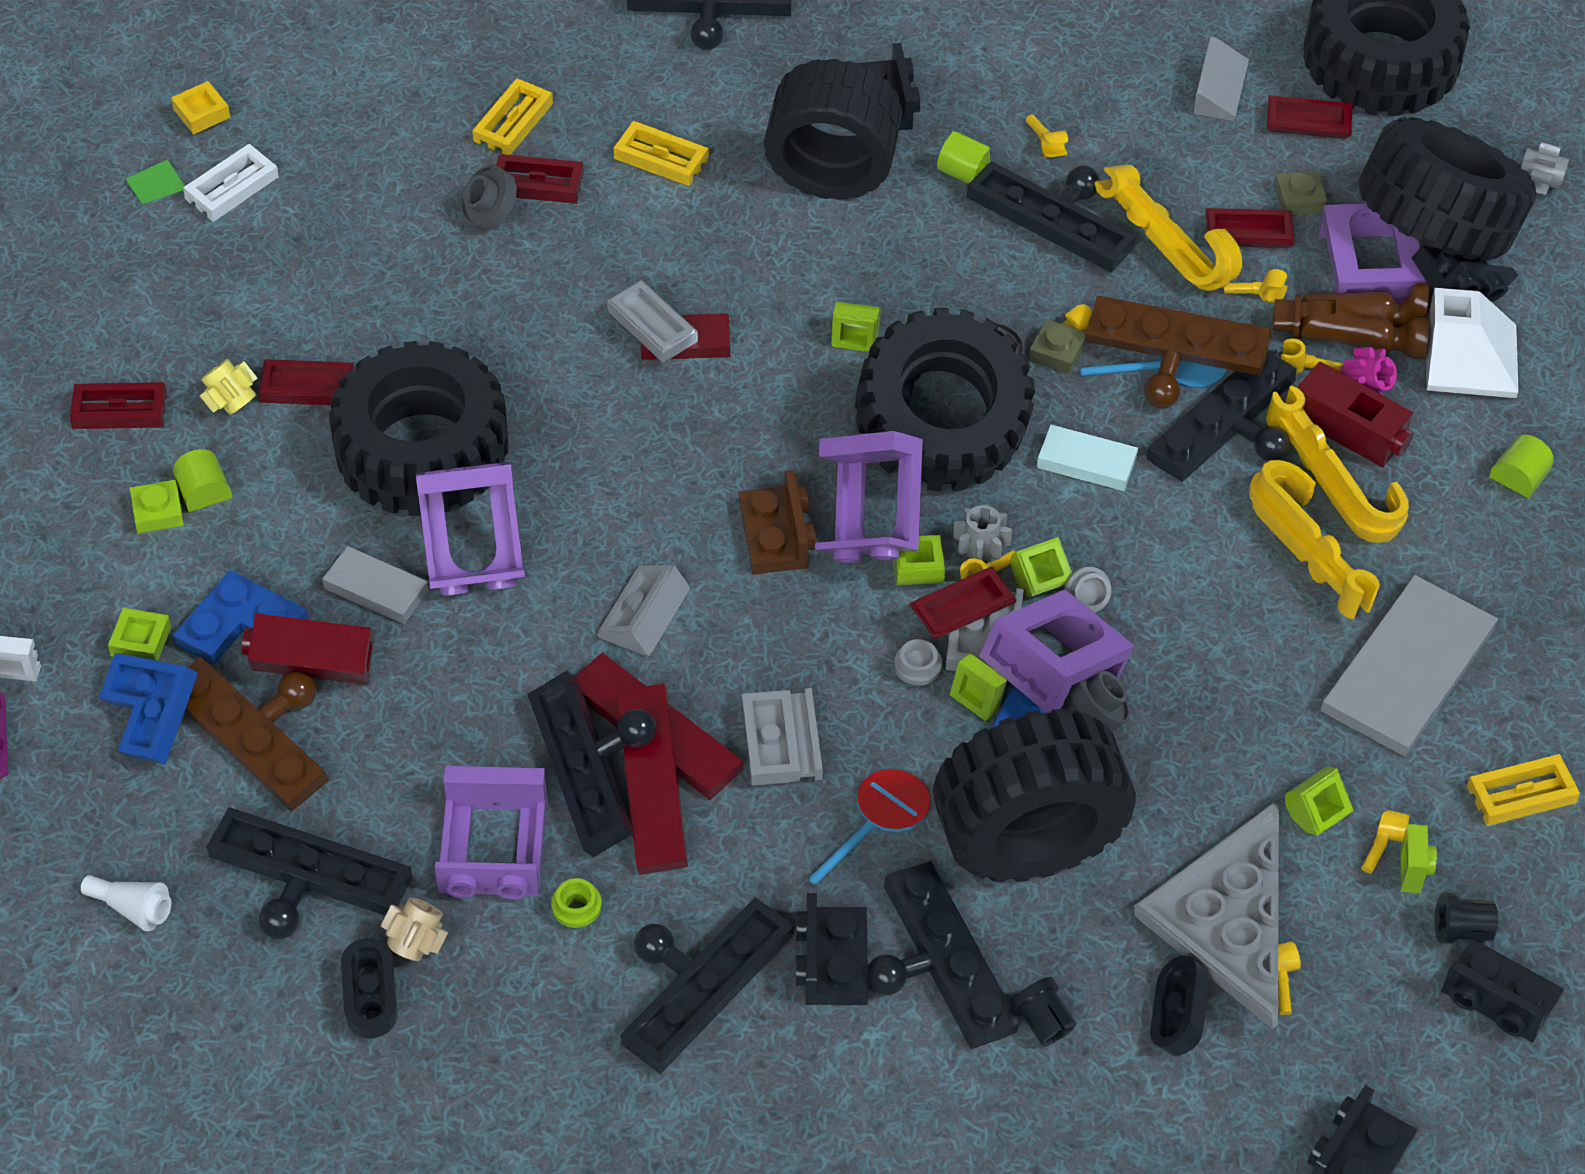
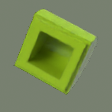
[937,131,990,184]
[831,301,881,352]
[1489,435,1554,499]
[173,449,233,513]
[893,535,945,586]
[1011,537,1072,598]
[1285,766,1354,836]

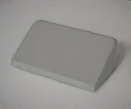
[1193,36,1249,122]
[597,565,690,656]

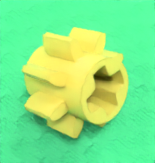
[200,359,257,415]

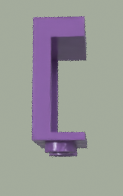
[1318,204,1427,303]
[815,431,923,563]
[416,462,525,595]
[979,589,1135,713]
[435,766,547,900]

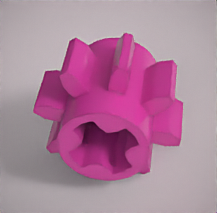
[1340,347,1397,395]

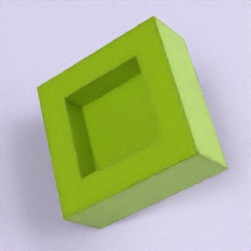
[130,479,184,534]
[108,608,171,661]
[950,653,1008,722]
[1400,824,1437,893]

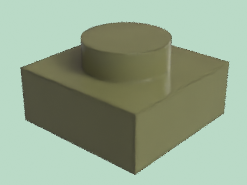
[1274,170,1328,215]
[1029,319,1087,374]

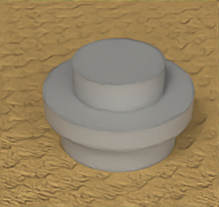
[1065,566,1112,613]
[894,639,942,686]

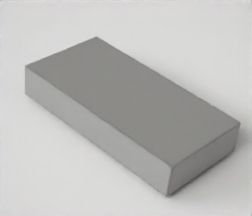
[607,280,698,363]
[322,546,429,625]

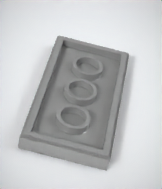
[1321,575,1499,757]

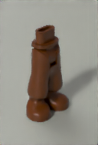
[1273,282,1429,359]

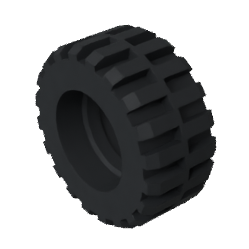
[1303,0,1470,116]
[1358,117,1536,261]
[855,308,1035,492]
[329,341,509,516]
[932,709,1136,882]

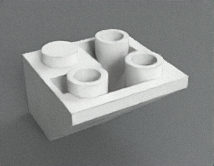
[1426,288,1518,398]

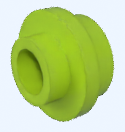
[551,878,602,928]

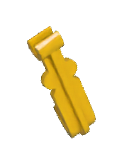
[1095,165,1242,291]
[1266,386,1409,543]
[1249,460,1380,619]

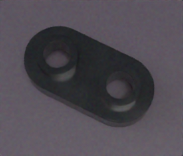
[341,938,398,1038]
[1150,955,1209,1056]

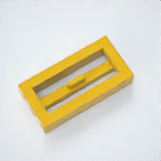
[472,78,553,155]
[613,121,709,186]
[1467,754,1580,826]

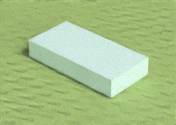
[1037,425,1138,491]

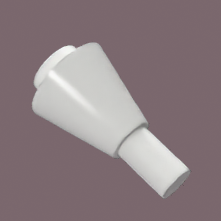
[81,875,172,932]

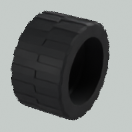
[764,59,902,200]

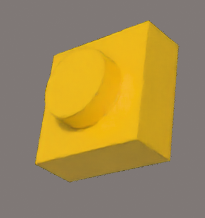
[171,81,231,135]

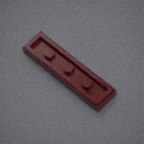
[576,652,743,800]
[617,683,688,875]

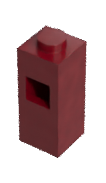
[1297,361,1413,468]
[242,613,375,685]

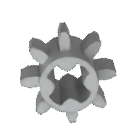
[1521,142,1569,196]
[953,504,1012,562]

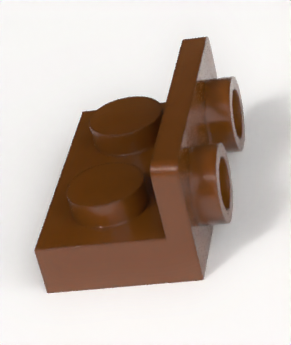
[739,470,816,575]

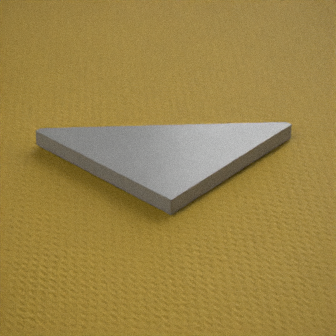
[1134,802,1279,1029]

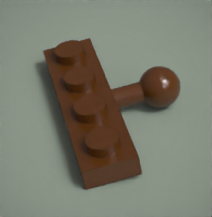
[1085,295,1272,409]
[185,656,329,812]

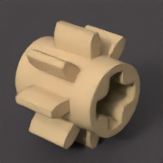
[381,897,448,961]

